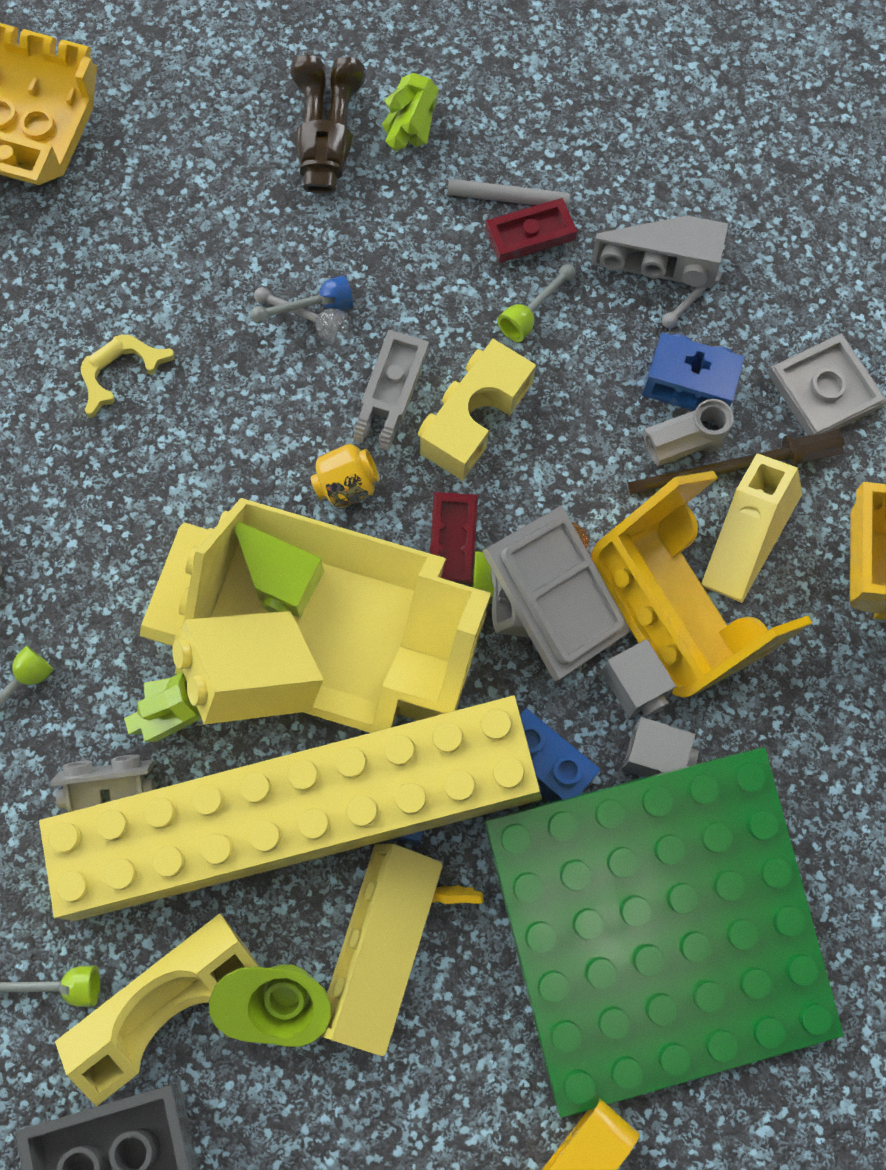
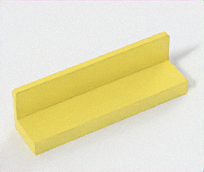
[321,844,443,1056]

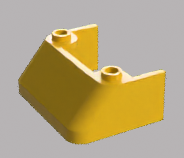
[591,471,813,697]

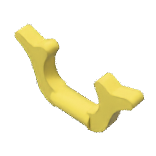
[81,335,175,418]

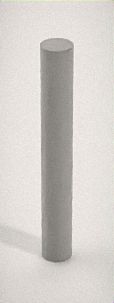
[447,178,570,209]

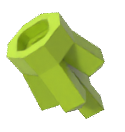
[381,73,439,152]
[124,671,202,742]

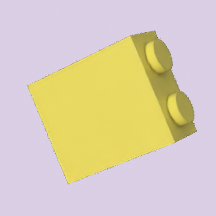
[173,611,323,724]

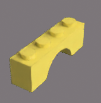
[55,913,259,1107]

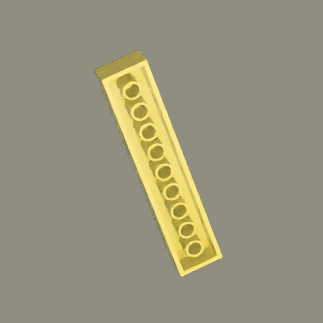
[39,695,542,921]

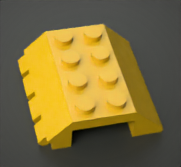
[0,23,97,185]

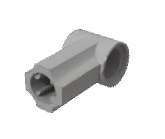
[643,399,734,466]

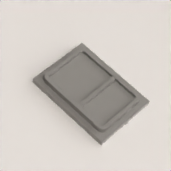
[482,505,631,681]

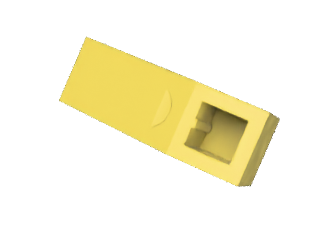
[701,454,802,603]

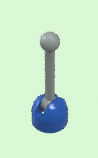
[250,275,353,323]

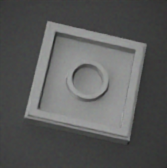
[767,333,886,435]

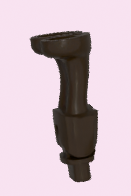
[290,55,366,193]

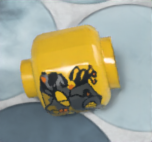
[311,444,380,508]

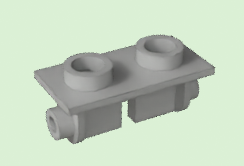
[50,755,155,812]

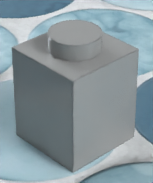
[601,639,676,718]
[622,717,699,777]

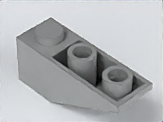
[591,216,728,289]

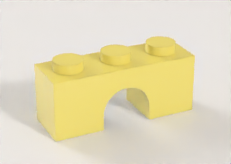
[418,339,536,481]

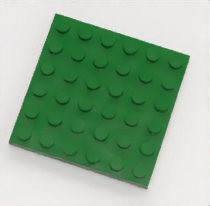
[483,747,844,1118]

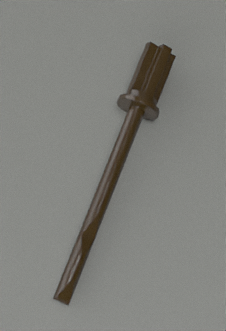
[628,429,845,495]

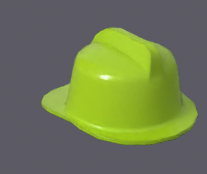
[209,964,331,1047]

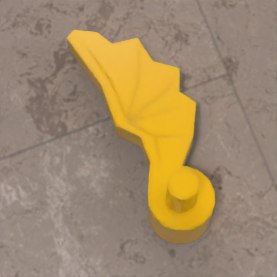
[432,885,484,904]

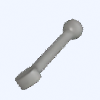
[662,269,722,329]

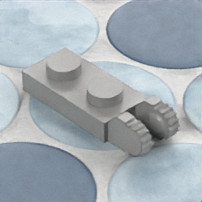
[353,330,429,451]

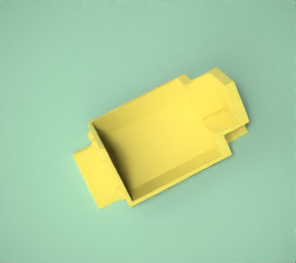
[140,498,491,733]

